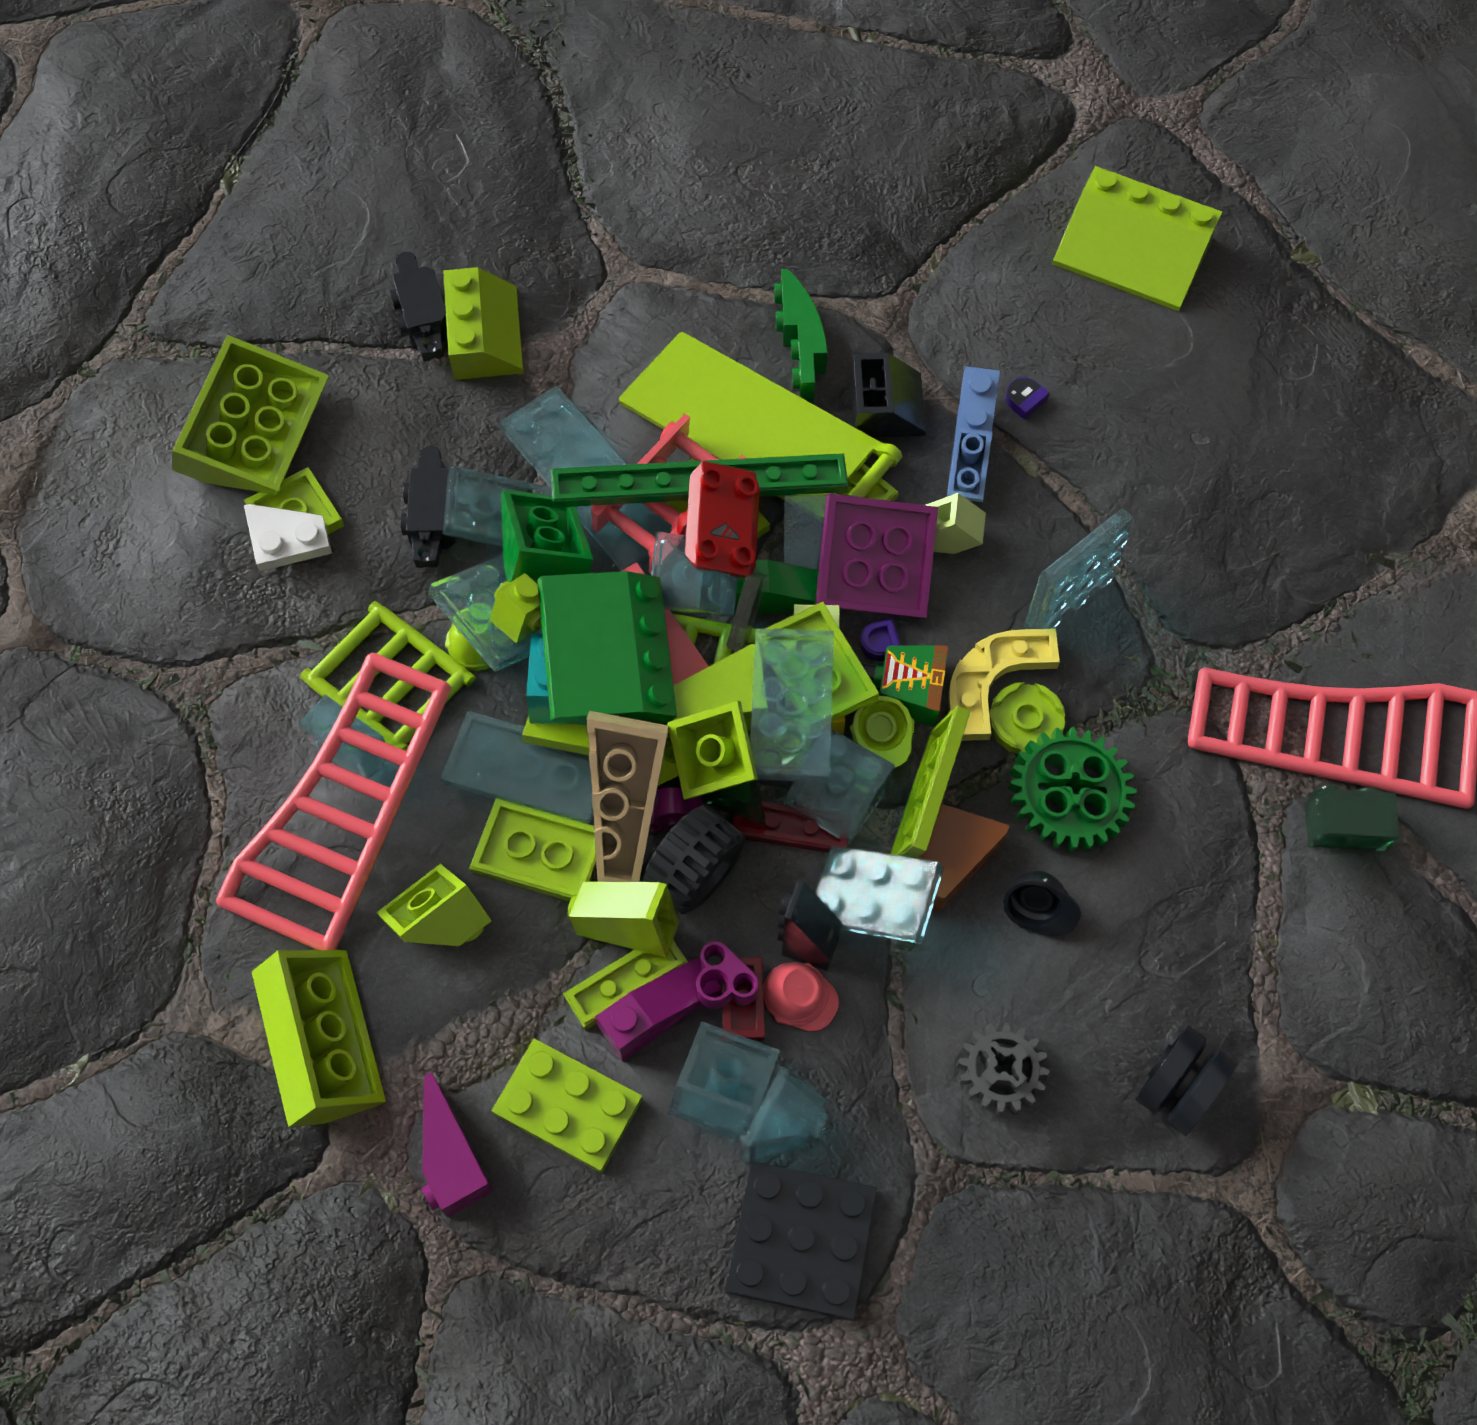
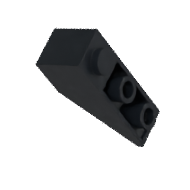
[777,879,842,971]

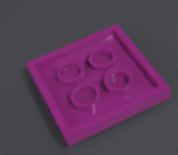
[815,493,938,618]

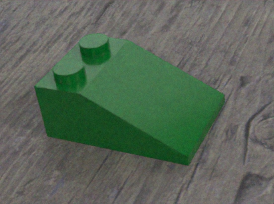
[501,490,593,584]

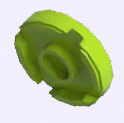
[989,682,1065,754]

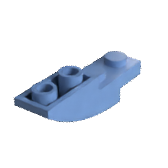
[947,366,1000,502]

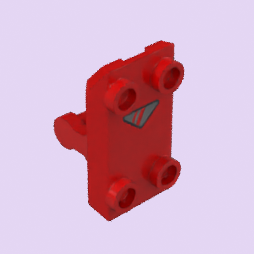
[677,461,760,578]

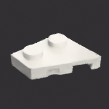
[244,504,332,571]

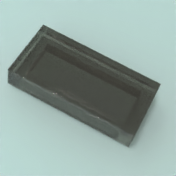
[726,572,768,651]

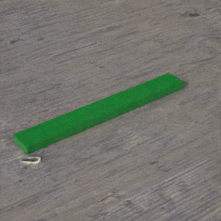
[550,453,849,508]

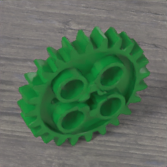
[1007,727,1137,853]

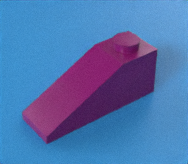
[595,957,722,1062]
[421,1072,493,1217]

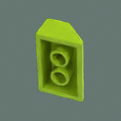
[443,267,524,380]

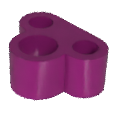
[649,787,703,833]
[696,941,758,1009]

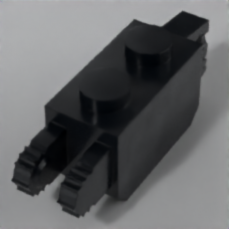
[389,251,448,361]
[401,445,459,568]

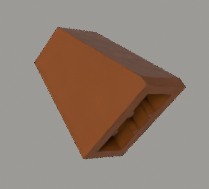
[902,804,1010,911]

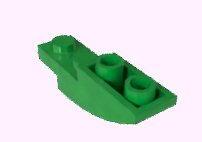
[774,269,827,403]

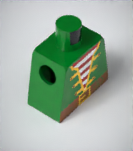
[861,645,948,727]

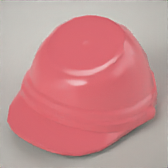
[763,962,839,1032]

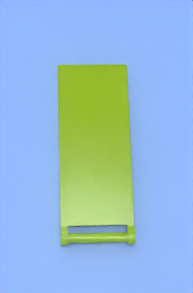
[619,332,903,524]

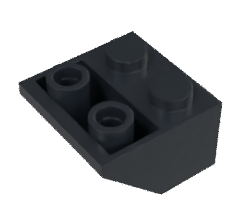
[851,353,926,437]

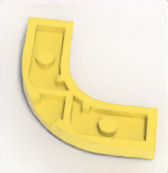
[948,628,1060,741]

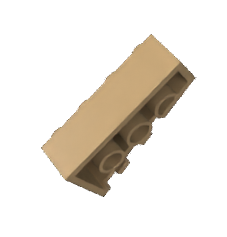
[587,711,668,882]

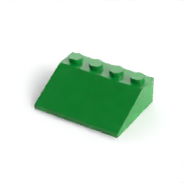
[537,571,677,726]

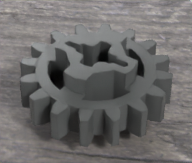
[956,1022,1050,1116]

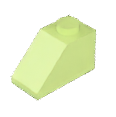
[927,493,986,554]

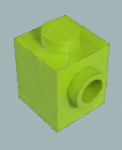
[489,573,542,644]

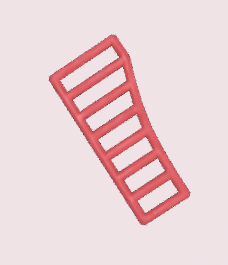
[216,653,451,950]
[1187,667,1477,809]

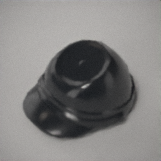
[1003,871,1081,936]

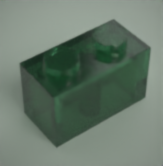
[1305,785,1400,851]

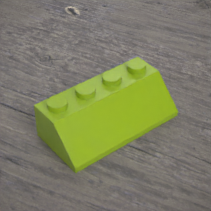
[252,950,386,1127]

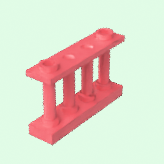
[591,413,745,579]

